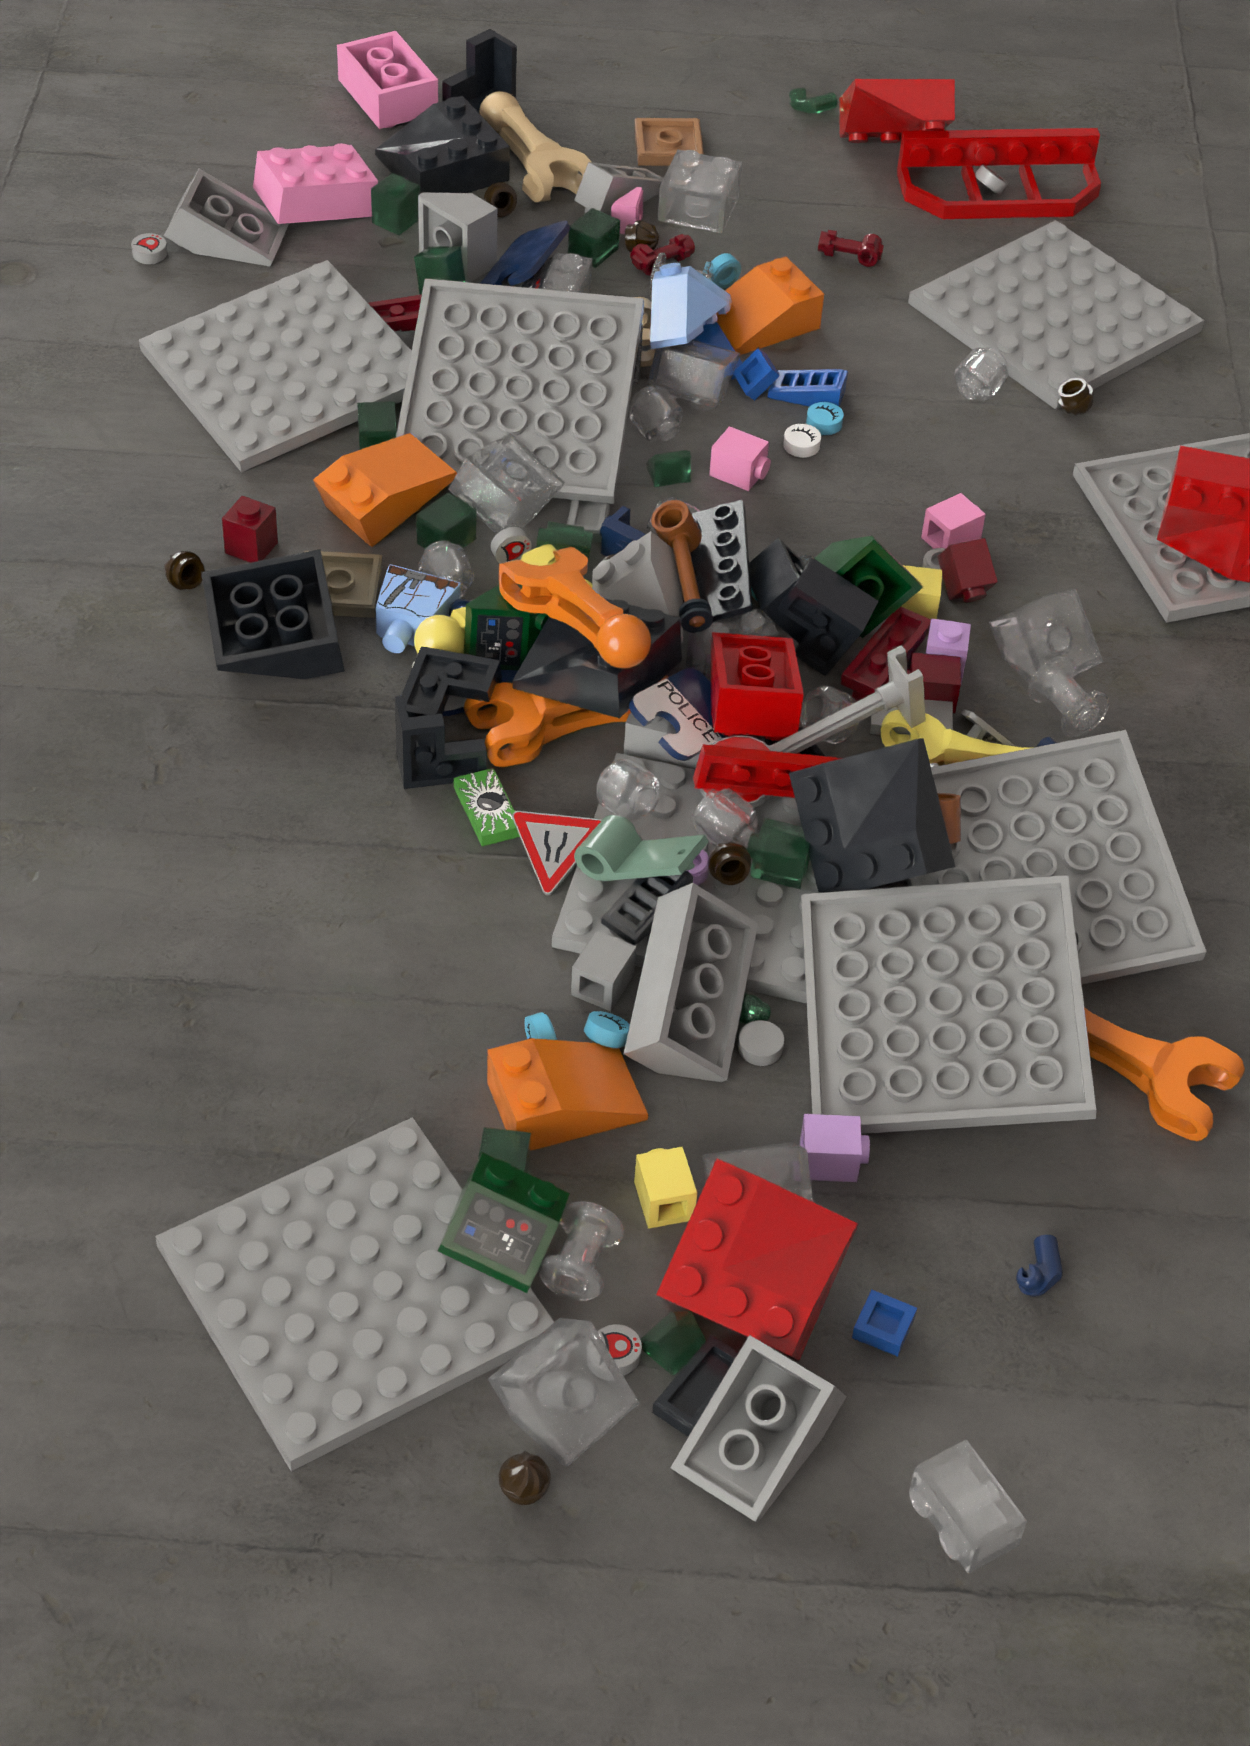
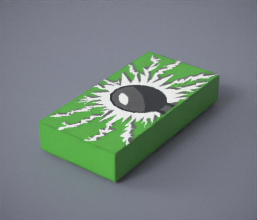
[454,768,520,846]

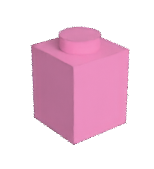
[709,426,771,491]
[921,493,986,549]

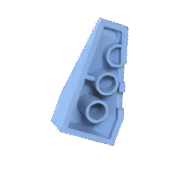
[650,263,732,349]

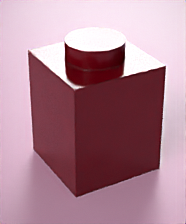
[222,495,278,563]
[937,538,998,603]
[907,653,961,714]

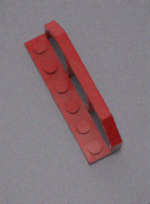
[897,128,1101,219]

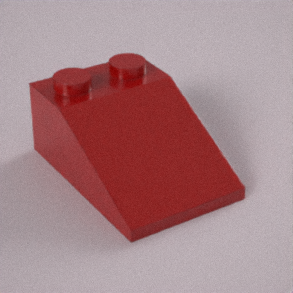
[711,632,804,740]

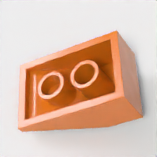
[716,256,824,356]
[313,433,459,547]
[487,1038,648,1155]

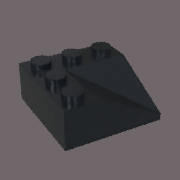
[375,96,510,203]
[202,549,345,679]
[512,598,682,719]
[789,738,956,893]

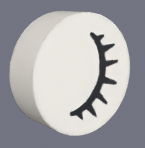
[783,424,821,458]

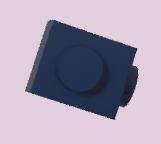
[600,506,646,557]

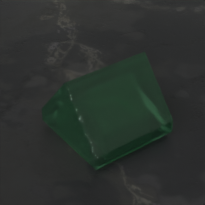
[646,450,691,487]
[640,1311,706,1376]

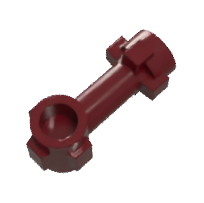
[818,229,884,267]
[630,234,695,276]

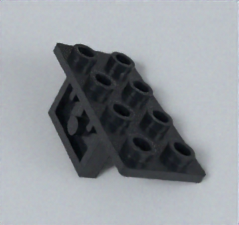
[683,500,753,630]

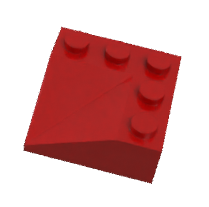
[839,79,955,143]
[1157,445,1250,583]
[656,1158,859,1361]

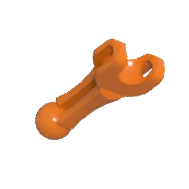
[499,547,651,669]
[464,675,669,767]
[1084,1007,1245,1141]

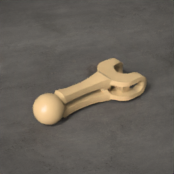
[479,91,591,202]

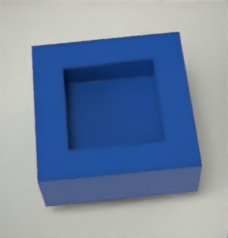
[733,348,780,401]
[852,1289,917,1357]

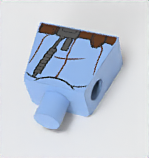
[376,564,460,653]

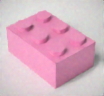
[337,31,438,129]
[253,143,378,224]

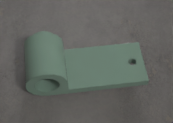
[574,815,709,881]

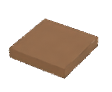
[634,118,704,166]

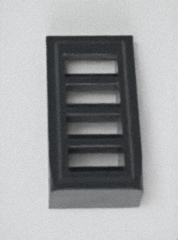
[601,871,693,946]

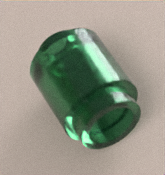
[536,521,593,562]

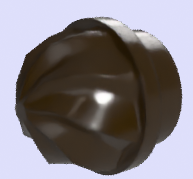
[484,182,517,217]
[625,220,659,252]
[1058,378,1094,416]
[164,551,205,590]
[708,841,751,885]
[499,1451,551,1505]

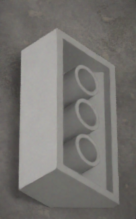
[623,883,758,1082]

